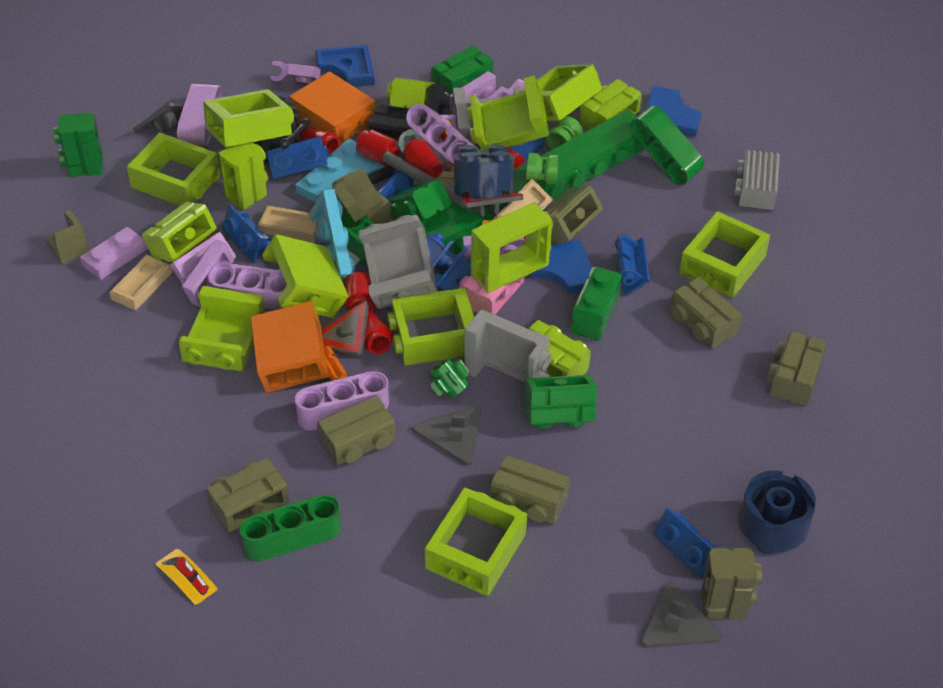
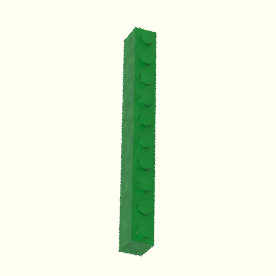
[420,109,645,254]

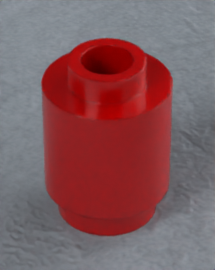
[356,130,400,166]
[344,272,376,311]

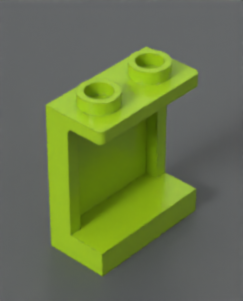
[467,75,549,149]
[262,234,349,318]
[179,286,265,372]

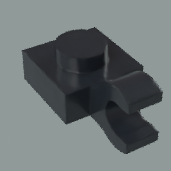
[428,83,450,115]

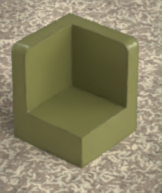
[332,168,384,222]
[46,210,88,264]

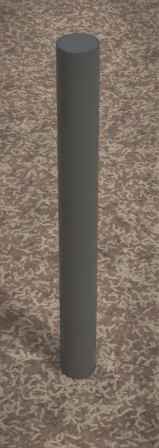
[382,151,475,213]

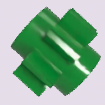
[429,358,469,398]

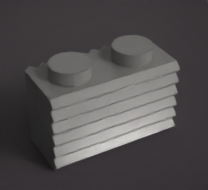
[734,149,780,210]

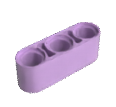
[177,83,222,146]
[406,104,478,164]
[208,263,287,310]
[295,371,389,431]

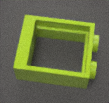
[521,64,603,121]
[203,89,294,147]
[127,132,221,206]
[471,202,553,293]
[679,211,770,299]
[387,288,474,366]
[425,487,527,596]

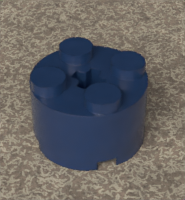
[454,144,514,199]
[739,470,816,554]

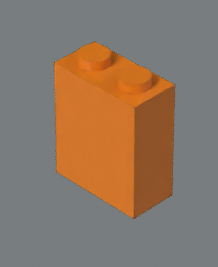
[289,71,376,145]
[251,301,329,393]

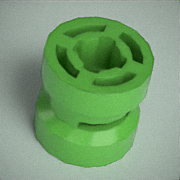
[545,116,583,150]
[526,153,559,184]

